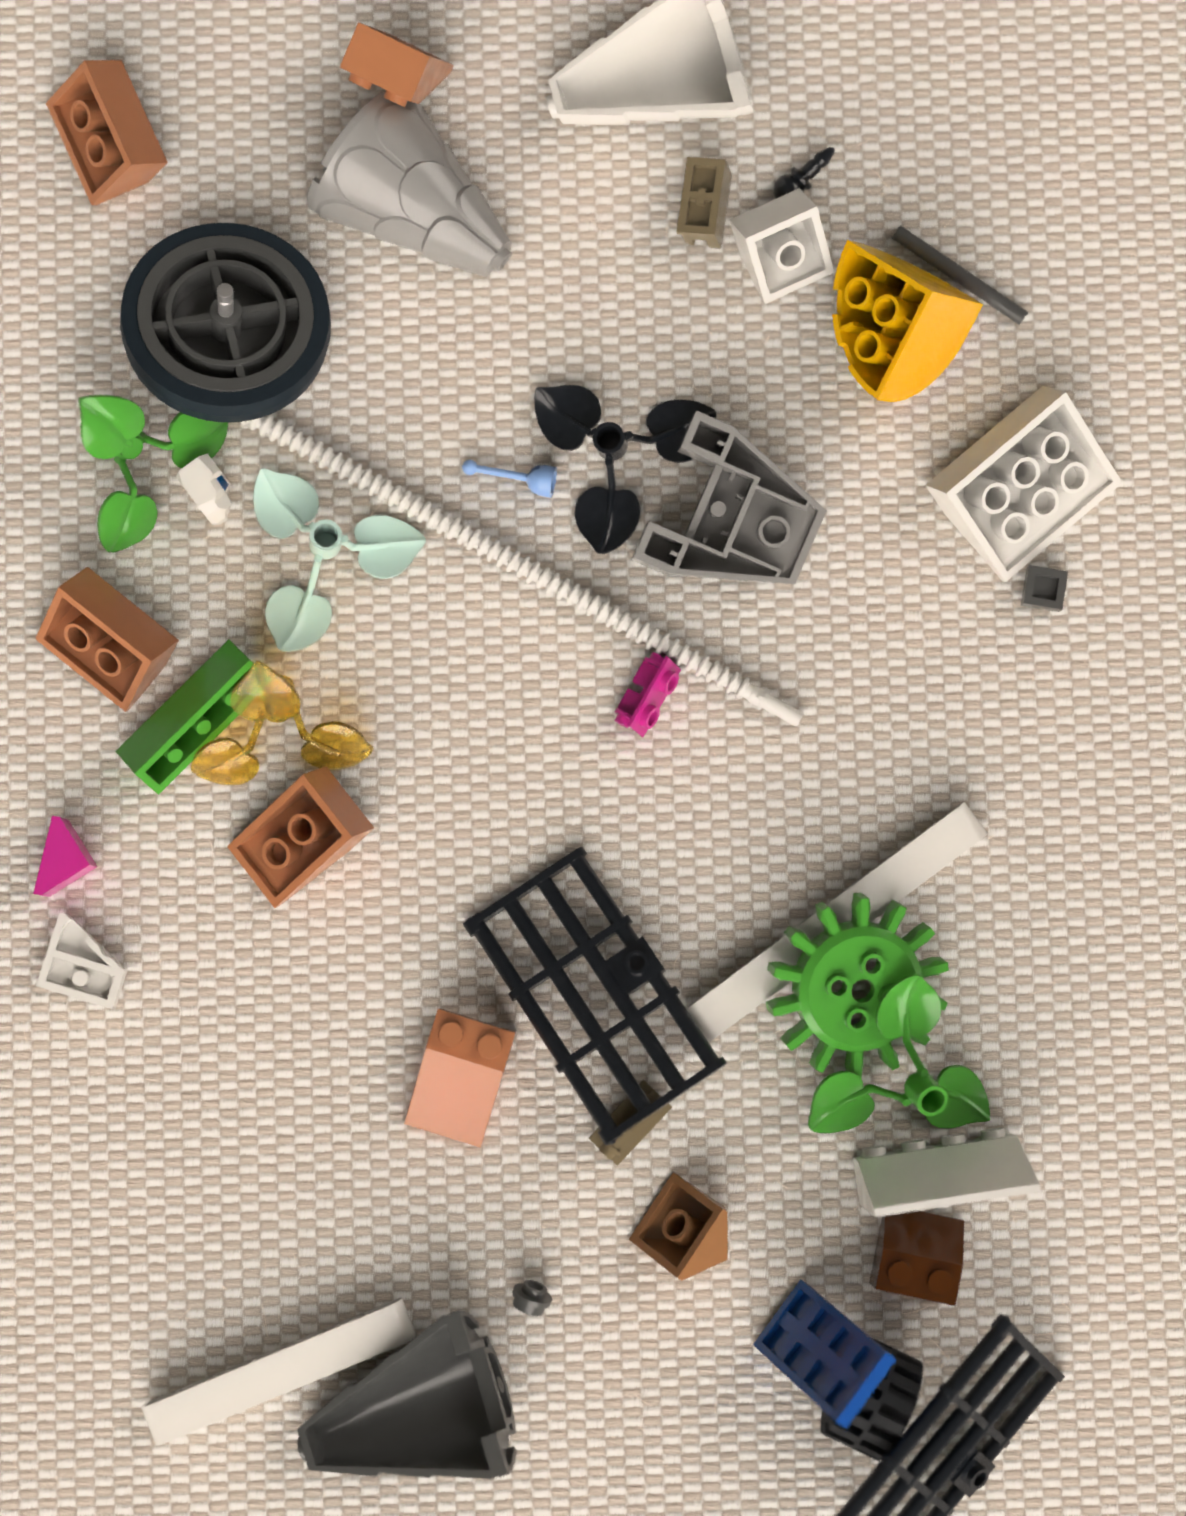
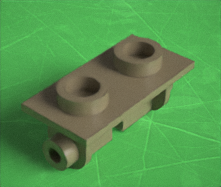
[589,1079,672,1166]

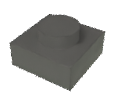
[1021,565,1068,612]

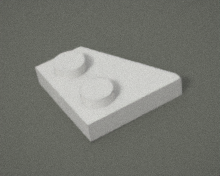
[36,912,127,1009]

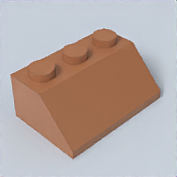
[46,60,168,205]
[35,567,179,712]

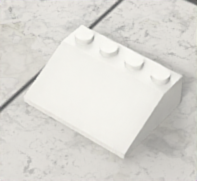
[925,386,1123,582]
[852,1128,1041,1217]

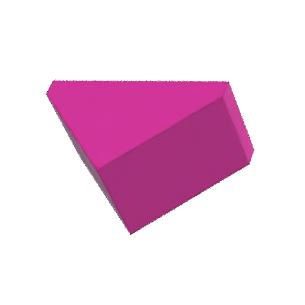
[33,815,98,897]

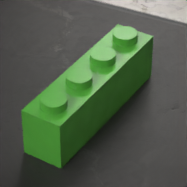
[115,639,272,795]

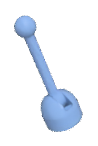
[462,460,557,498]

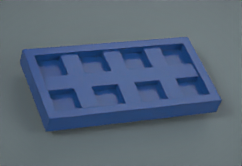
[753,1279,896,1429]

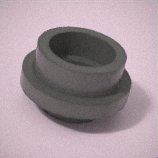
[512,1280,552,1316]

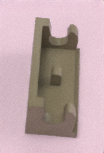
[676,157,732,249]

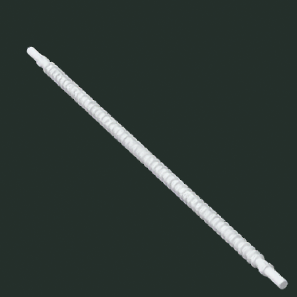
[240,414,804,727]

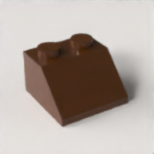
[869,1210,964,1306]

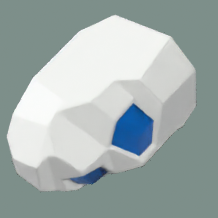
[176,453,232,525]

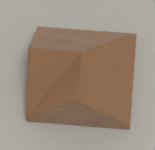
[629,1172,728,1281]

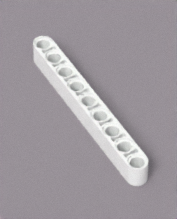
[686,802,988,1042]

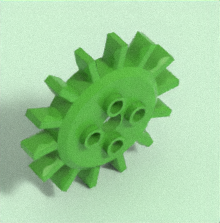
[766,893,949,1078]

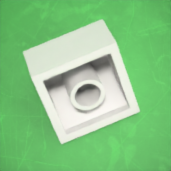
[729,188,835,304]

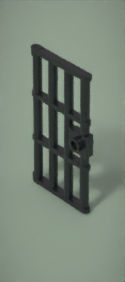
[463,847,727,1146]
[835,1313,1065,1516]

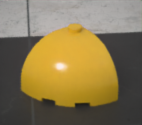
[832,239,983,402]

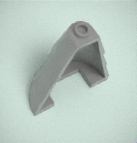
[307,92,512,277]

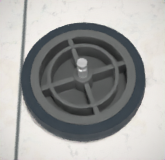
[120,223,331,422]

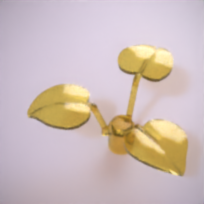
[191,660,373,785]

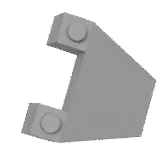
[631,410,827,584]

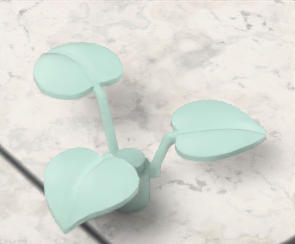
[253,468,426,652]

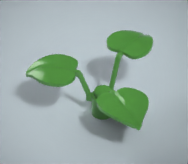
[79,395,228,553]
[808,974,990,1133]

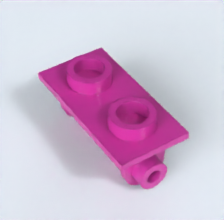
[614,652,681,738]

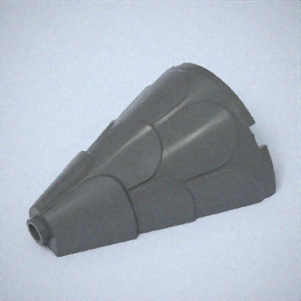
[297,1310,517,1480]

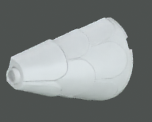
[546,0,755,125]

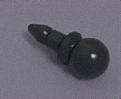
[773,147,835,199]

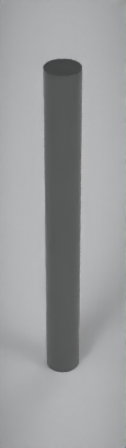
[892,225,1028,325]

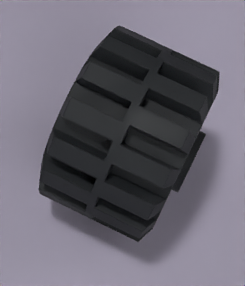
[820,1337,923,1462]

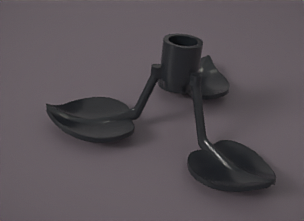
[534,385,717,554]

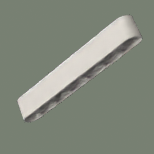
[141,1298,417,1446]

